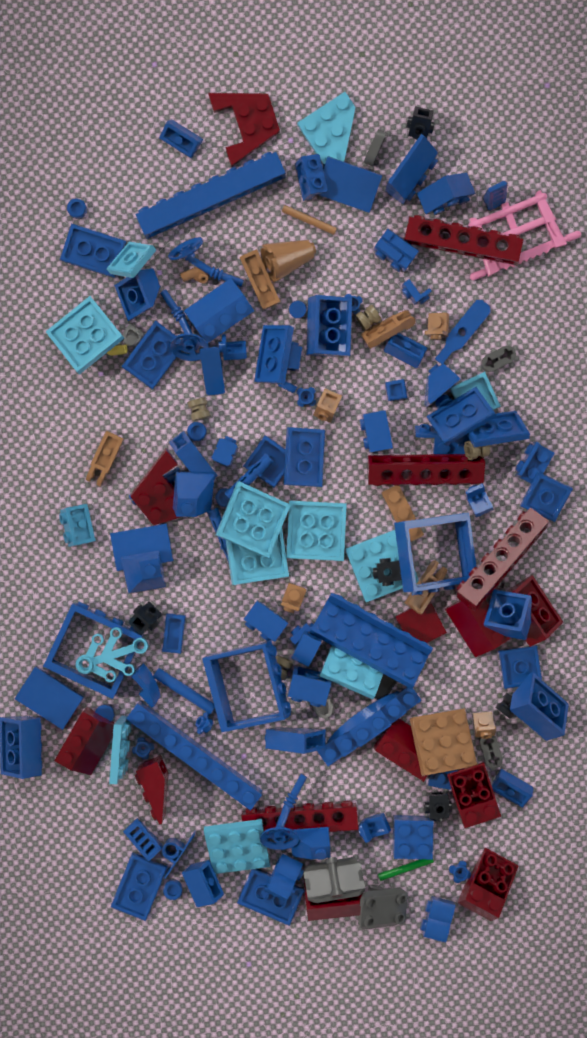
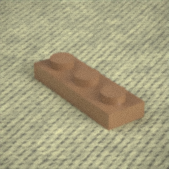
[239,249,280,310]
[381,486,424,542]

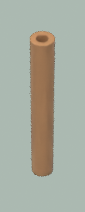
[282,205,337,235]

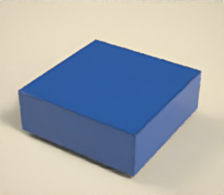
[385,379,407,401]

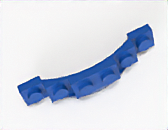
[317,687,422,766]

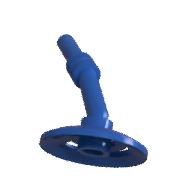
[168,237,244,287]
[160,289,209,361]
[260,774,307,850]

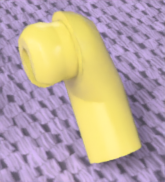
[107,344,128,356]

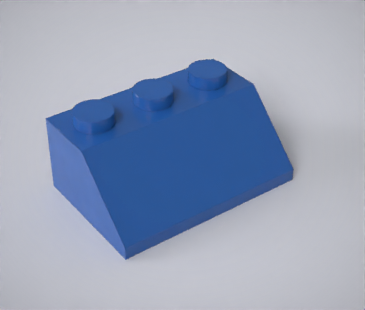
[385,134,438,205]
[184,278,254,343]
[306,295,352,357]
[510,673,569,741]
[0,716,43,779]

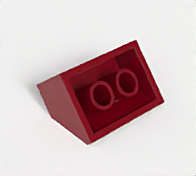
[506,575,563,647]
[445,600,510,658]
[54,707,115,775]
[374,718,428,782]
[303,875,363,921]

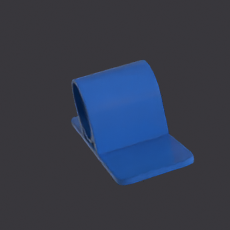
[200,347,225,395]
[162,830,196,879]

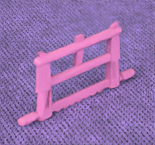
[468,190,581,281]

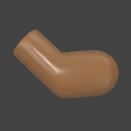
[180,267,209,284]

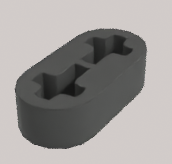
[363,129,387,166]
[481,345,516,372]
[479,736,503,769]

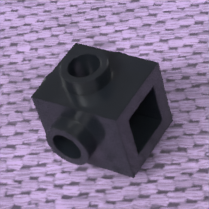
[406,106,435,140]
[372,558,402,586]
[128,601,163,636]
[424,791,452,822]

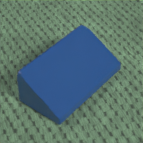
[159,119,203,158]
[384,333,428,368]
[491,769,534,808]

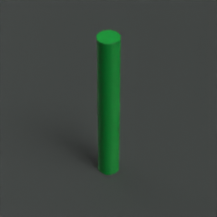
[378,859,434,881]

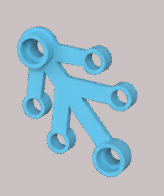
[76,627,149,682]

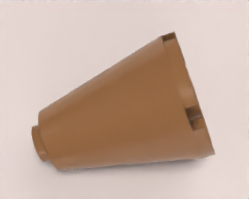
[260,240,316,282]

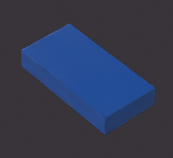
[162,613,186,654]

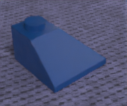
[114,268,160,321]
[424,363,460,407]
[173,472,215,517]
[121,551,166,593]
[484,590,532,640]
[291,827,331,860]

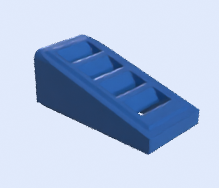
[483,180,507,211]
[123,818,163,861]

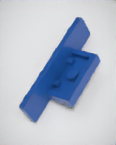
[415,424,470,454]

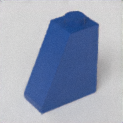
[169,431,218,480]
[265,727,326,754]

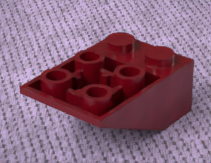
[135,755,169,825]
[447,762,501,828]
[457,848,519,921]

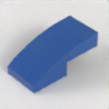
[131,663,161,708]

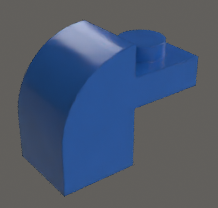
[291,631,322,667]

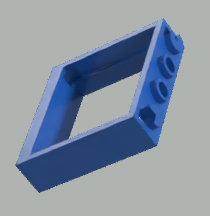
[394,512,477,596]
[43,601,144,699]
[202,640,291,732]

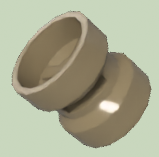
[355,304,381,331]
[187,397,211,421]
[464,441,490,460]
[268,655,294,681]

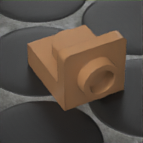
[424,313,449,340]
[313,389,342,422]
[281,583,307,613]
[472,711,496,739]

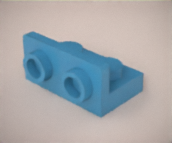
[59,504,96,547]

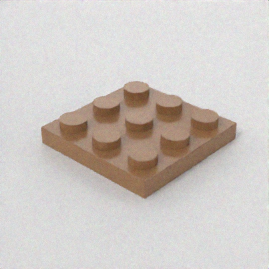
[410,708,477,776]

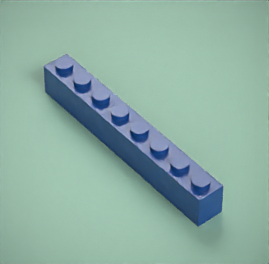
[135,152,286,239]
[126,701,263,811]

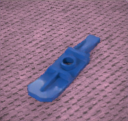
[435,300,491,365]

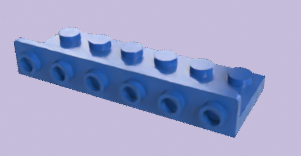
[310,593,433,689]

